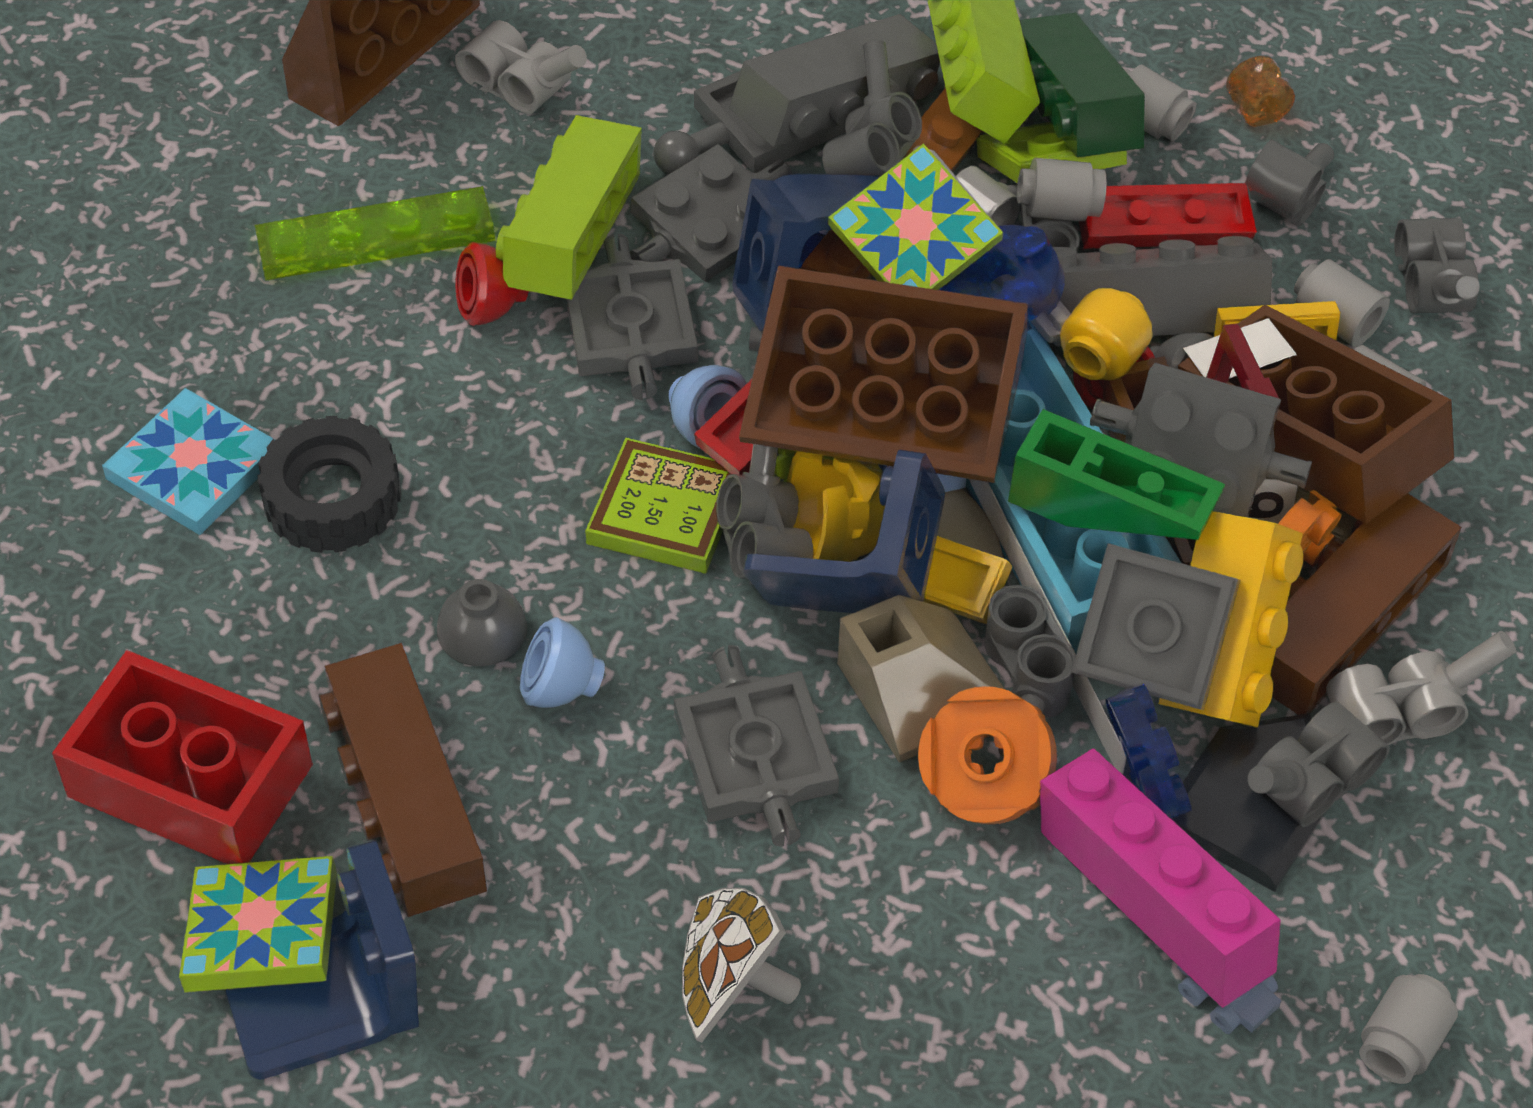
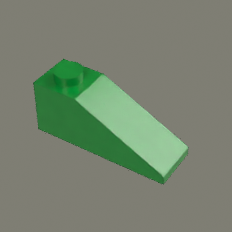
[1008,409,1225,540]

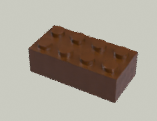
[1178,305,1455,524]

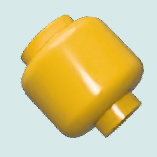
[1060,288,1153,380]

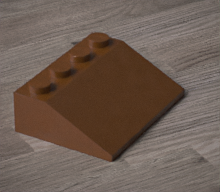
[282,0,480,126]
[739,266,1028,483]

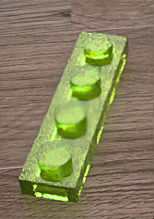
[254,186,495,281]

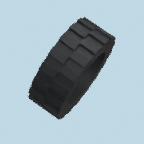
[258,416,401,553]

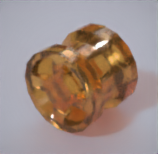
[1226,56,1295,127]

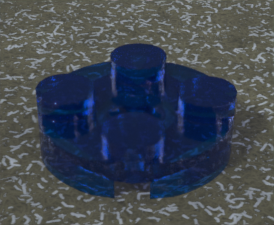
[939,225,1065,332]
[1105,683,1192,819]

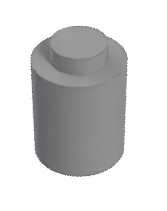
[1294,259,1390,347]

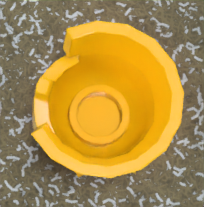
[787,451,885,562]

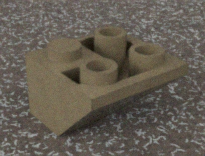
[837,595,1004,763]

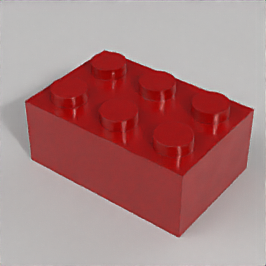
[52,650,313,864]

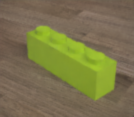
[927,0,1040,144]
[496,115,642,300]

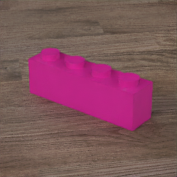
[1040,748,1281,1008]

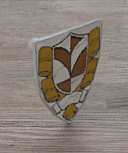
[682,888,801,1043]

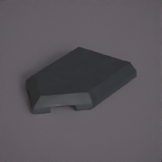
[1163,713,1328,892]

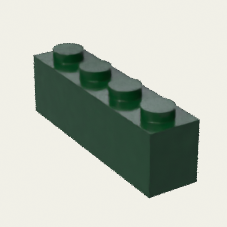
[1019,12,1145,158]

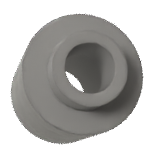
[1125,64,1197,142]
[1017,158,1106,222]
[1359,974,1458,1084]

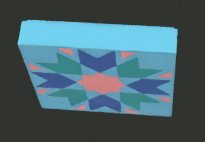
[102,388,275,535]

